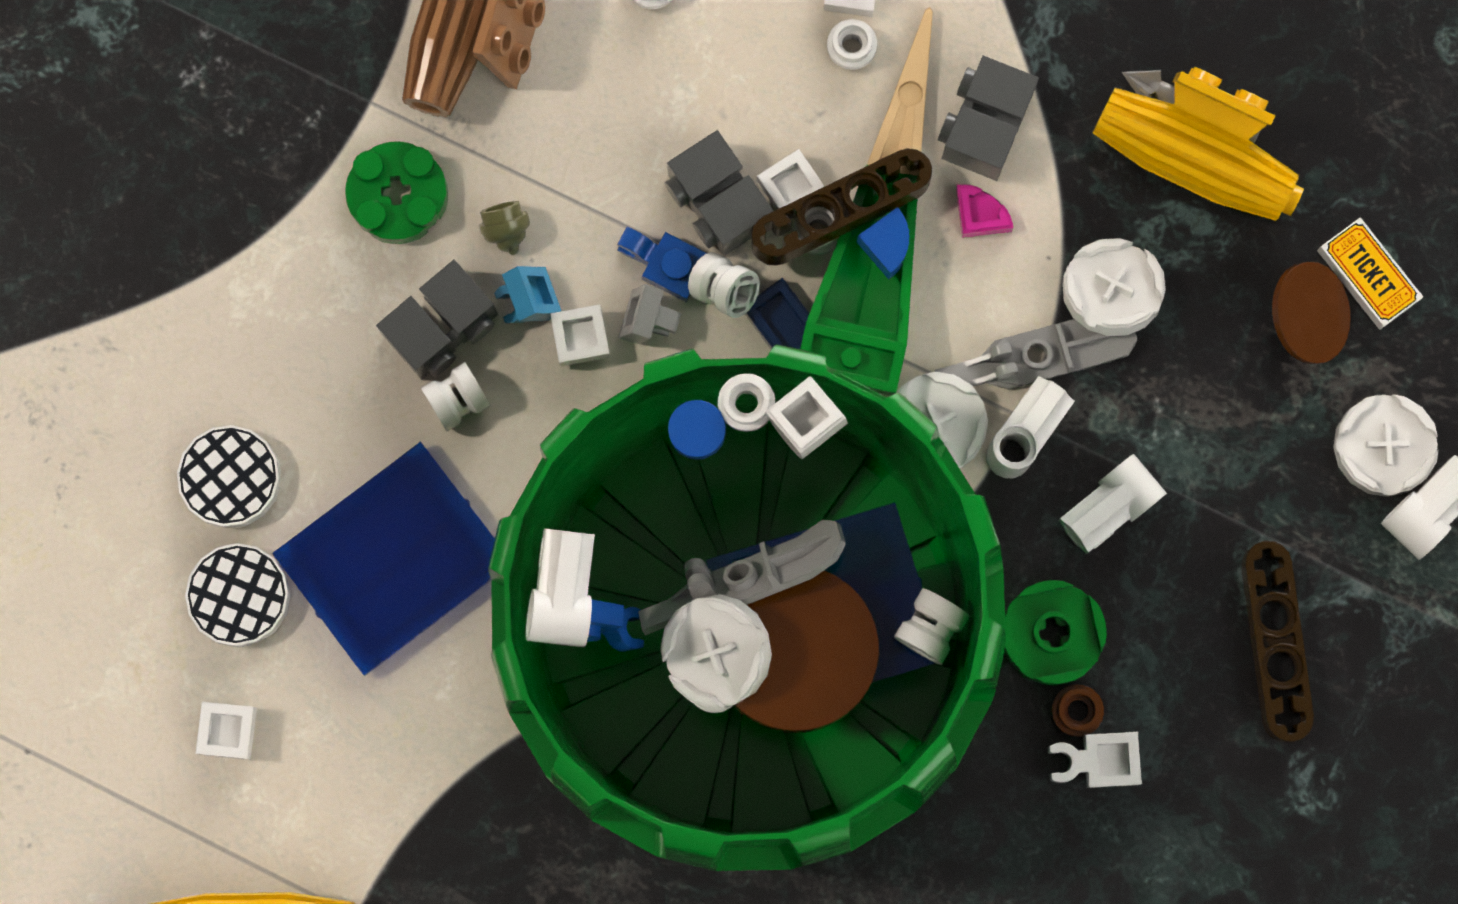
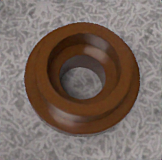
[1051,684,1104,737]

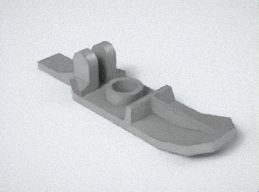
[935,319,1138,390]
[638,520,846,635]

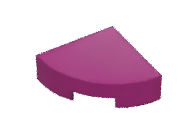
[956,185,1014,238]

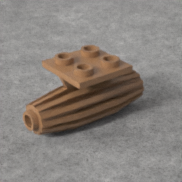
[402,0,545,117]

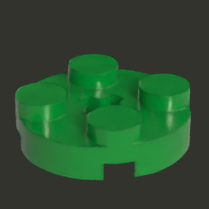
[345,141,448,244]
[1004,580,1107,685]

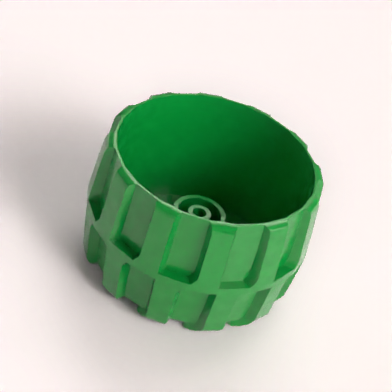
[488,344,1006,871]

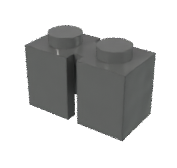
[937,55,1039,181]
[665,130,773,256]
[376,259,498,380]

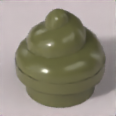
[479,201,530,255]

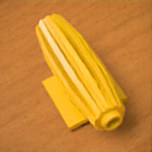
[1093,67,1304,221]

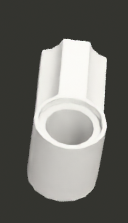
[986,376,1074,478]
[1058,454,1167,554]
[1381,455,1458,560]
[526,529,595,647]

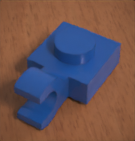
[617,227,707,303]
[587,600,644,652]

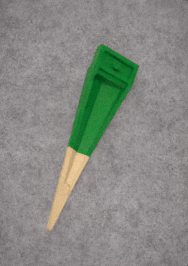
[800,7,933,396]

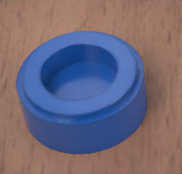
[668,400,726,460]

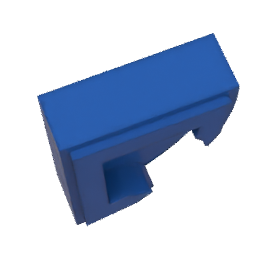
[857,207,909,280]

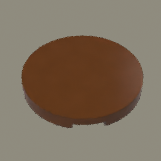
[733,571,879,733]

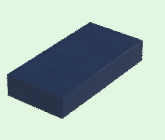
[745,278,809,349]

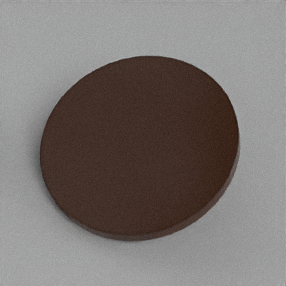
[1272,262,1351,364]

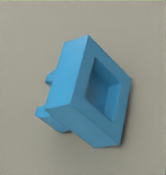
[494,266,562,323]

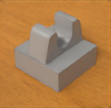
[618,284,681,344]

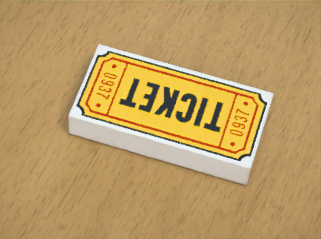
[1317,217,1423,330]

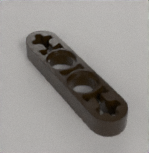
[751,148,932,266]
[1241,540,1314,743]

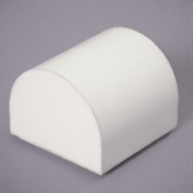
[765,376,848,459]

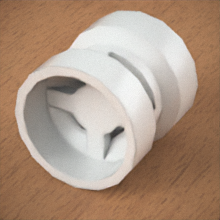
[688,252,760,318]
[421,362,491,431]
[894,588,970,665]

